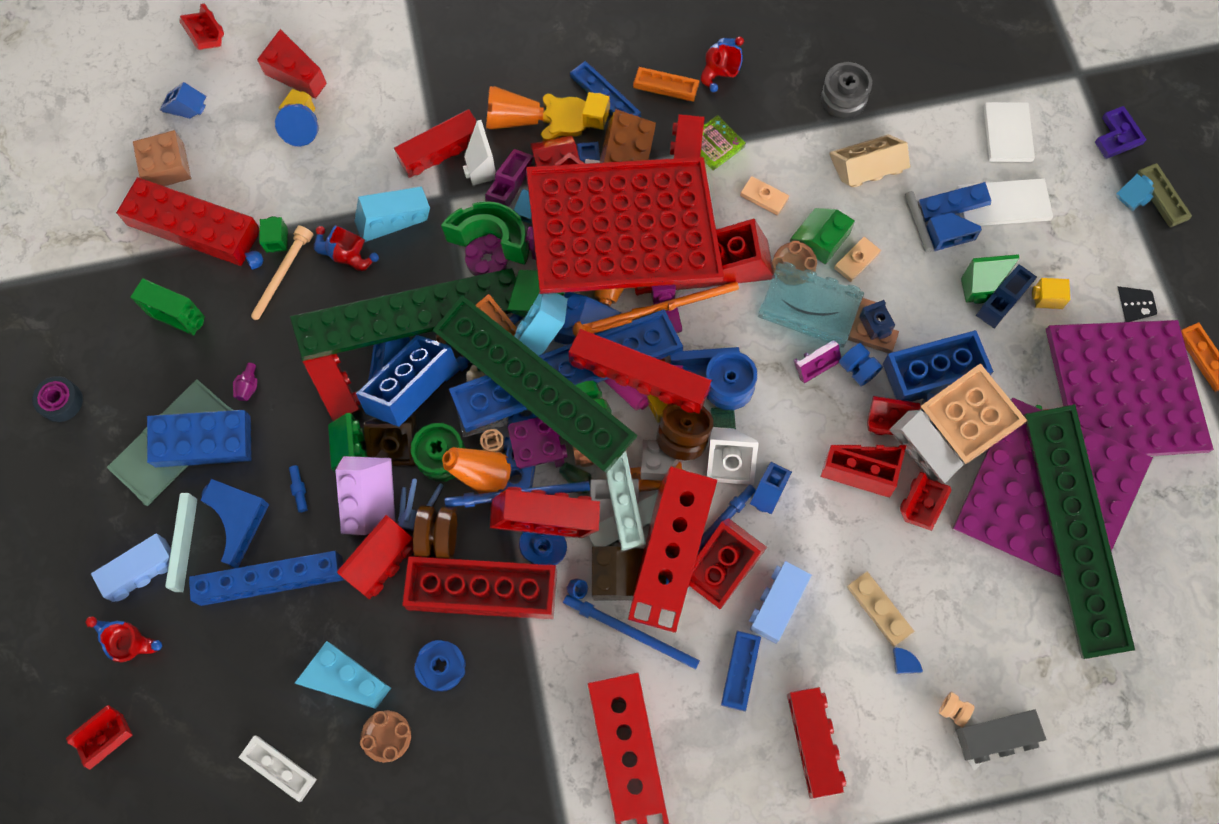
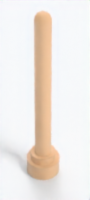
[251,225,314,320]

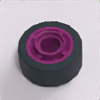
[32,376,83,422]

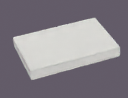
[984,102,1035,162]

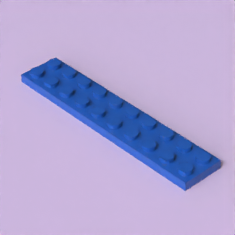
[449,309,683,432]

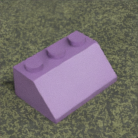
[336,456,395,535]

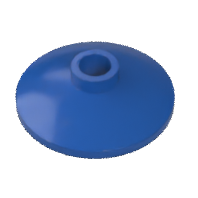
[519,532,567,565]

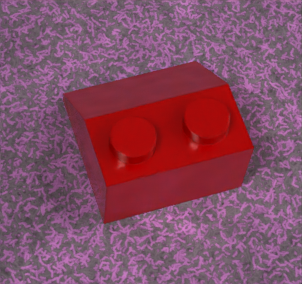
[530,135,580,166]

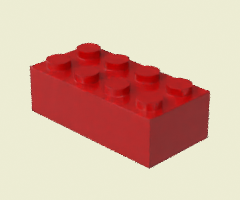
[490,487,600,539]

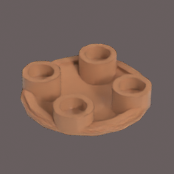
[772,241,817,286]
[360,710,411,763]

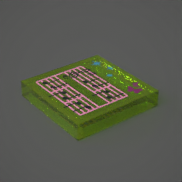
[700,115,746,171]

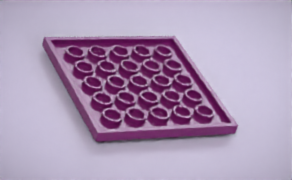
[1045,320,1214,456]
[952,398,1153,578]

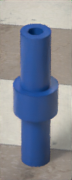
[289,465,308,513]

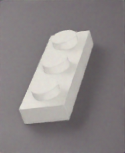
[238,735,317,802]

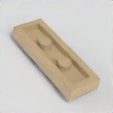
[847,571,915,647]

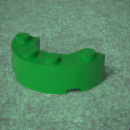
[441,202,529,265]

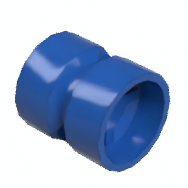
[839,343,883,387]

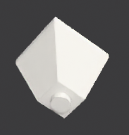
[463,120,496,186]
[707,427,758,485]

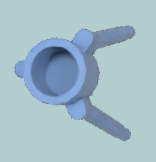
[397,478,443,531]

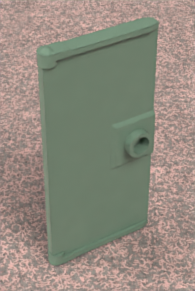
[107,379,234,506]

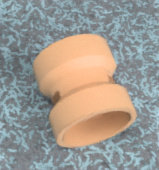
[480,429,505,453]
[938,692,975,728]

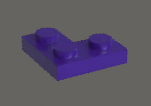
[1095,106,1147,159]

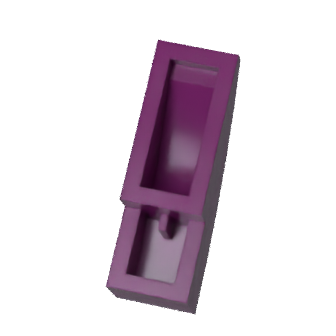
[485,149,533,207]

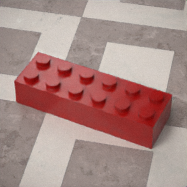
[116,177,260,266]
[402,556,557,620]

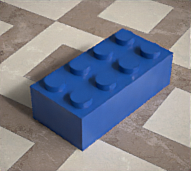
[883,330,994,402]
[356,335,459,427]
[147,410,251,468]

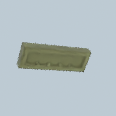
[1135,163,1192,228]

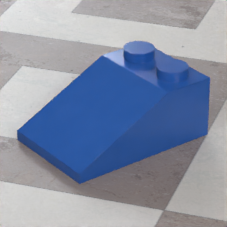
[554,292,622,345]

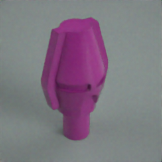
[233,363,257,401]

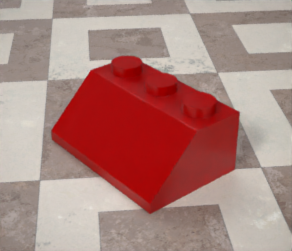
[336,515,414,600]

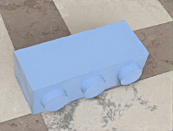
[91,534,171,602]
[749,561,812,644]

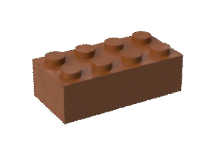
[599,109,656,163]

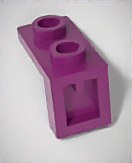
[651,285,683,333]

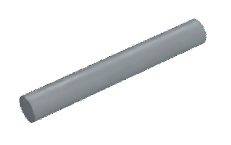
[905,191,934,252]

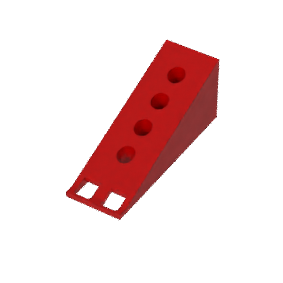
[634,218,775,296]
[628,466,718,633]
[588,672,669,824]

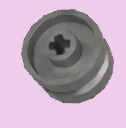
[821,62,872,119]

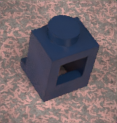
[859,300,895,340]

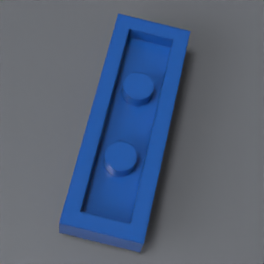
[919,182,991,222]

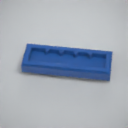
[721,631,761,712]

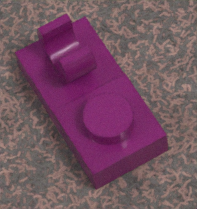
[794,340,842,384]

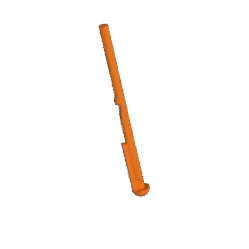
[572,282,739,337]

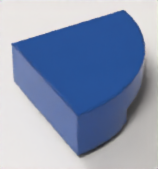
[893,648,923,674]

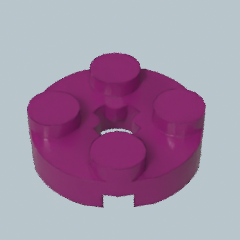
[465,234,508,276]

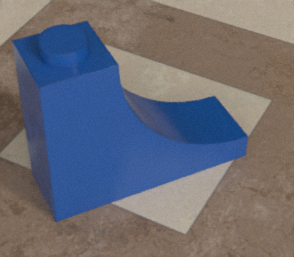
[200,479,269,568]

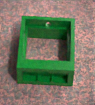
[131,278,205,336]

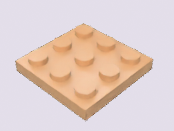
[921,363,1027,465]

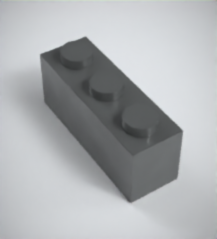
[955,709,1047,764]

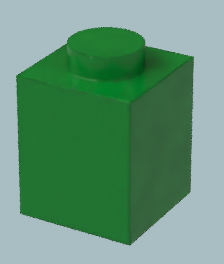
[259,216,288,253]

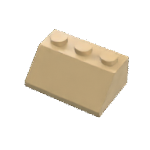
[829,134,910,187]

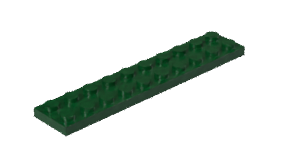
[290,268,516,361]
[433,295,637,474]
[1023,404,1135,659]

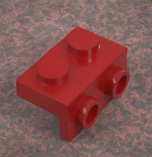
[179,3,224,50]
[867,396,921,435]
[900,472,952,531]
[66,705,133,769]

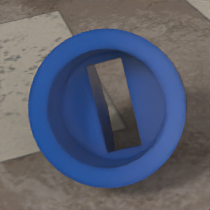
[245,251,263,270]
[566,578,588,599]

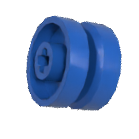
[705,351,757,410]

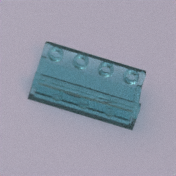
[758,262,864,348]

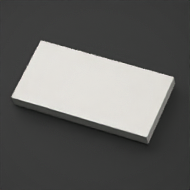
[956,178,1053,226]

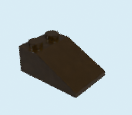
[592,546,667,601]

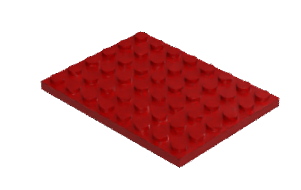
[526,157,724,294]

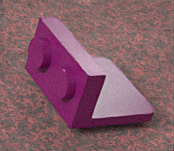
[508,418,568,469]

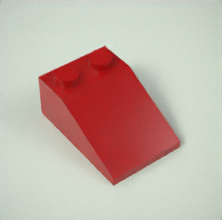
[689,518,767,609]

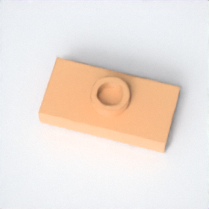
[740,176,789,216]
[834,237,881,282]

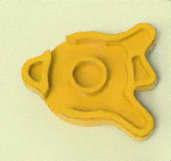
[542,94,590,141]

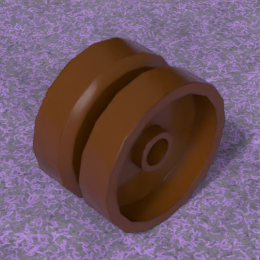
[656,403,713,461]
[413,505,458,559]

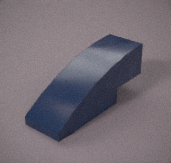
[976,264,1037,329]

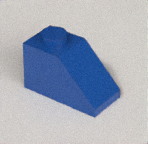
[160,82,207,119]
[926,213,982,251]
[750,462,792,515]

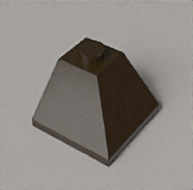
[363,411,417,466]

